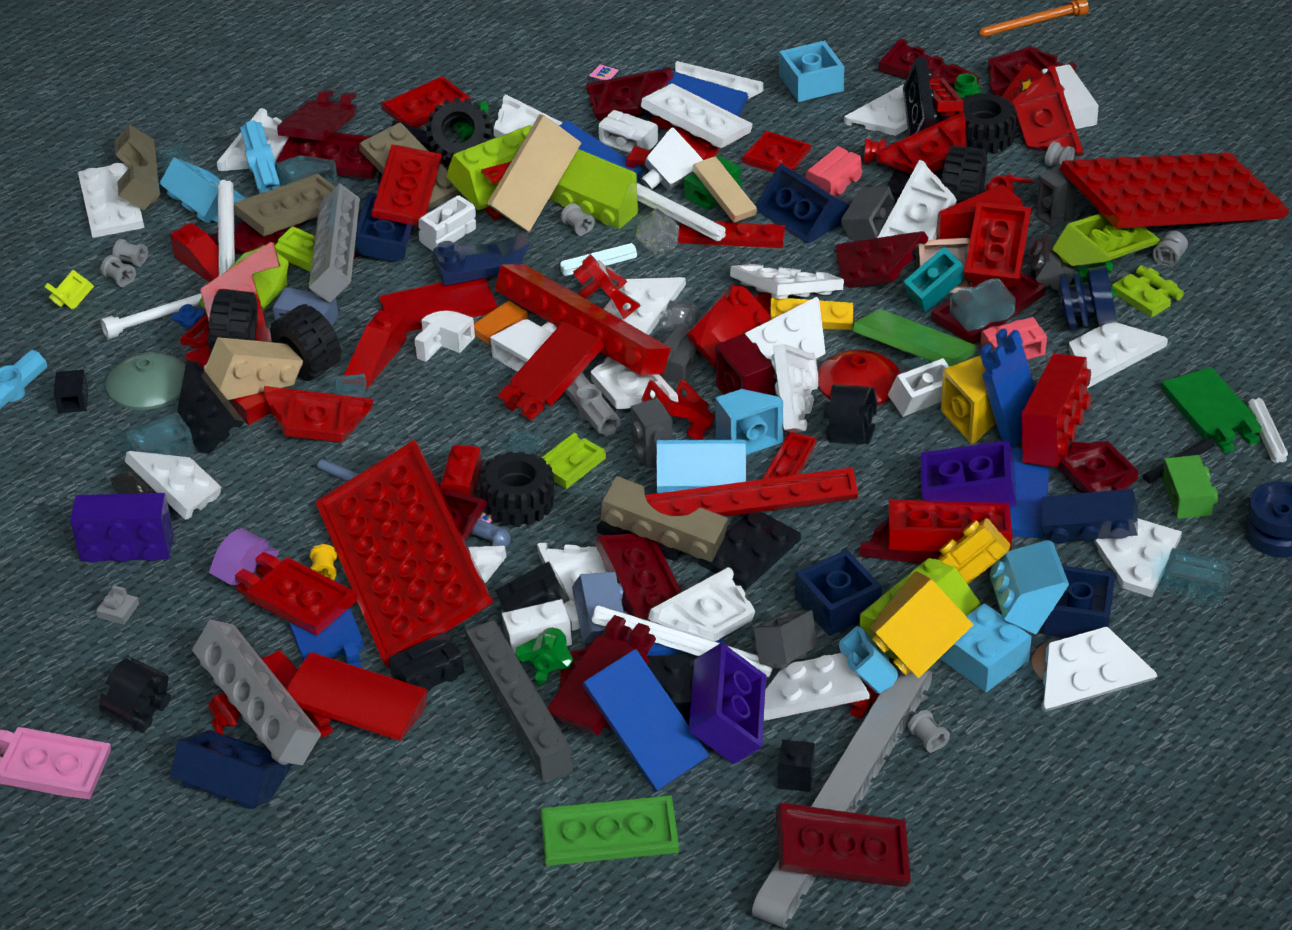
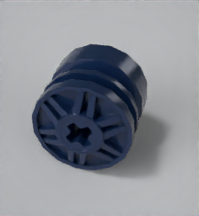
[1058,265,1117,331]

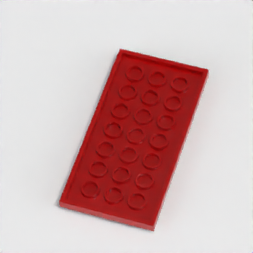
[1060,152,1289,228]
[316,439,494,668]

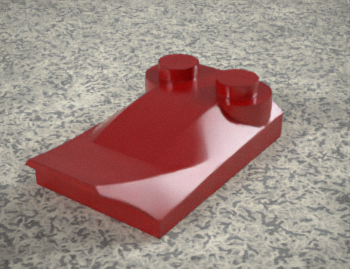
[964,200,1031,288]
[686,285,771,369]

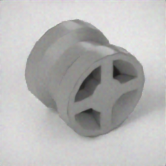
[1045,141,1075,167]

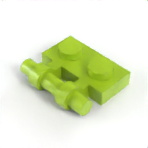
[1111,265,1184,318]

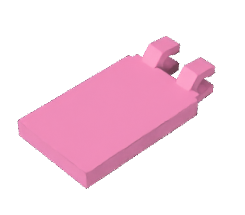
[0,727,111,799]

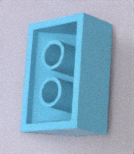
[159,157,246,223]
[657,440,746,493]
[990,540,1069,634]

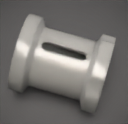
[560,203,595,236]
[112,239,148,267]
[100,255,136,287]
[908,710,950,753]

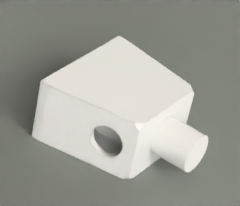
[641,127,703,190]
[490,319,557,372]

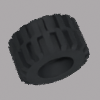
[952,93,1017,155]
[426,97,492,165]
[941,145,987,204]
[208,289,258,354]
[270,304,342,381]
[480,451,554,527]

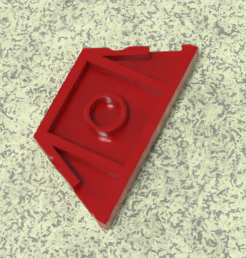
[1012,65,1084,156]
[875,112,966,175]
[263,386,373,443]

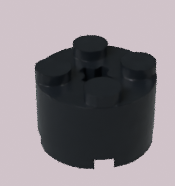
[823,384,877,444]
[99,658,171,733]

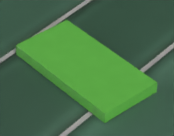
[853,309,977,367]
[540,795,679,866]

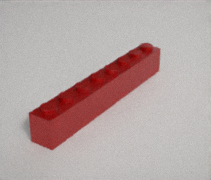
[494,264,671,375]

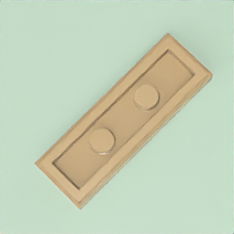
[692,156,757,222]

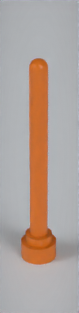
[979,0,1089,37]

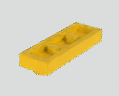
[770,297,853,330]

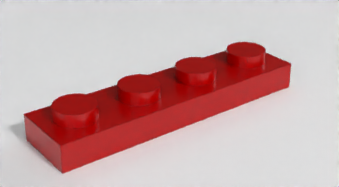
[930,78,963,115]
[677,221,785,248]

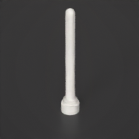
[101,293,202,340]

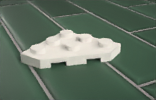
[730,264,844,299]
[771,343,818,433]
[1093,519,1182,597]

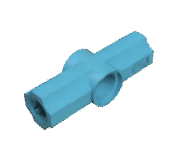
[240,120,280,194]
[0,350,47,409]

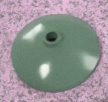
[106,352,186,410]

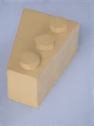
[204,337,303,400]

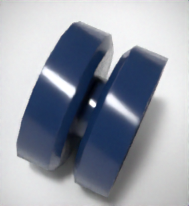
[1245,481,1292,558]

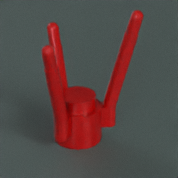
[985,174,1033,192]
[208,694,242,735]

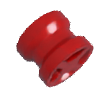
[864,138,886,164]

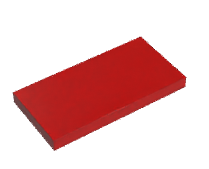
[372,144,442,226]
[379,278,497,333]

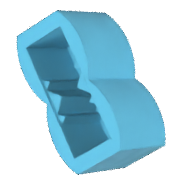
[839,626,898,694]

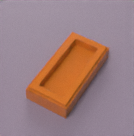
[474,301,529,345]

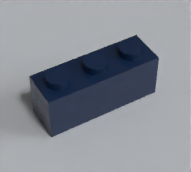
[1042,489,1138,544]

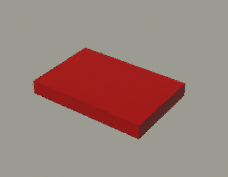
[381,76,471,128]

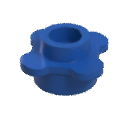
[172,304,205,328]

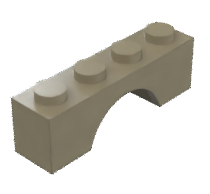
[114,124,160,211]
[600,476,728,562]

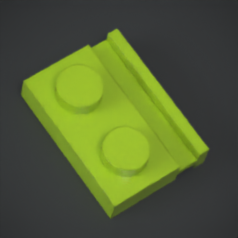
[275,226,315,272]
[541,432,606,489]

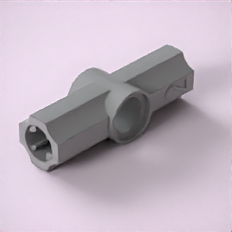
[564,373,620,437]

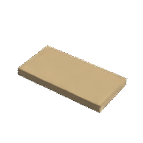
[487,114,581,232]

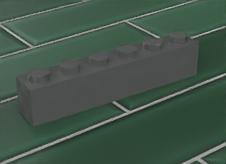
[465,620,573,782]

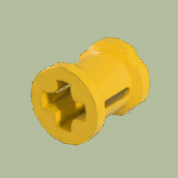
[310,544,337,580]

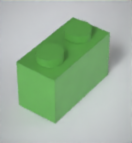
[1162,455,1218,519]

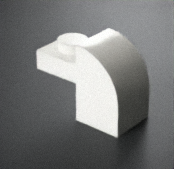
[414,311,475,362]

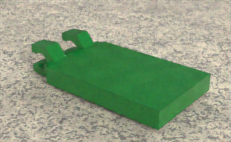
[1161,367,1262,453]

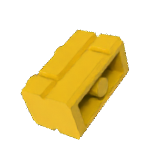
[938,518,1010,584]

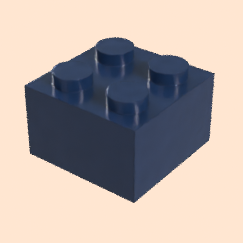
[795,549,882,636]
[1043,565,1116,638]

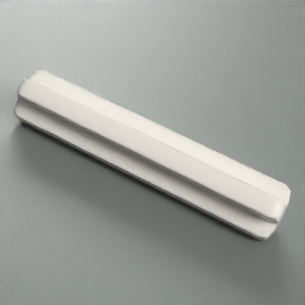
[1248,398,1288,463]

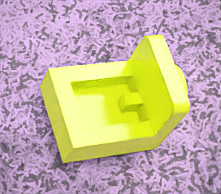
[44,270,94,309]

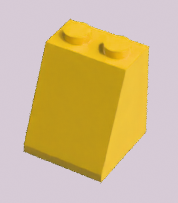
[941,355,996,444]
[869,571,974,678]

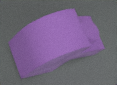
[209,528,279,585]

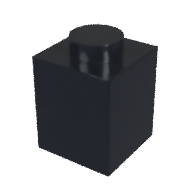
[54,370,89,414]
[778,740,815,792]

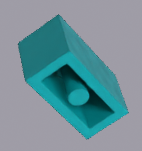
[903,247,965,312]

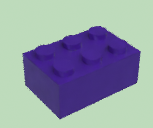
[921,440,1017,507]
[70,493,174,563]
[688,642,766,763]

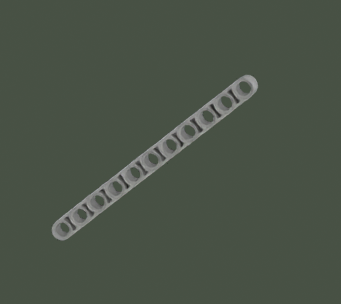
[752,667,932,929]

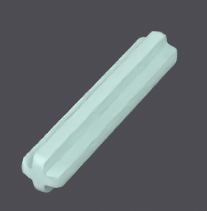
[560,243,637,276]

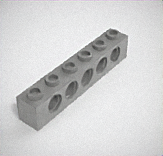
[309,183,360,303]
[192,620,321,766]

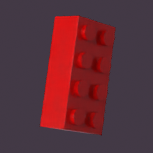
[1022,353,1091,467]

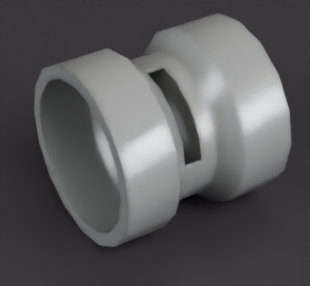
[1153,231,1188,267]

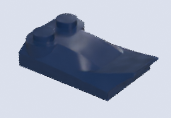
[354,192,414,262]
[432,233,531,286]

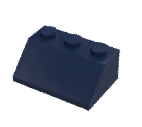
[755,163,850,244]
[170,730,293,809]

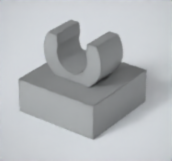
[96,585,139,625]

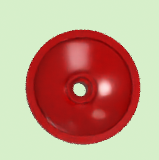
[818,349,900,405]

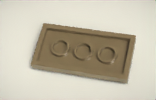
[359,122,461,210]
[234,174,335,236]

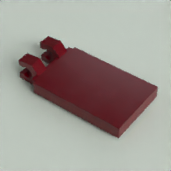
[277,89,357,141]
[547,615,656,736]

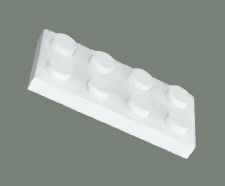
[641,83,752,148]
[78,163,144,238]

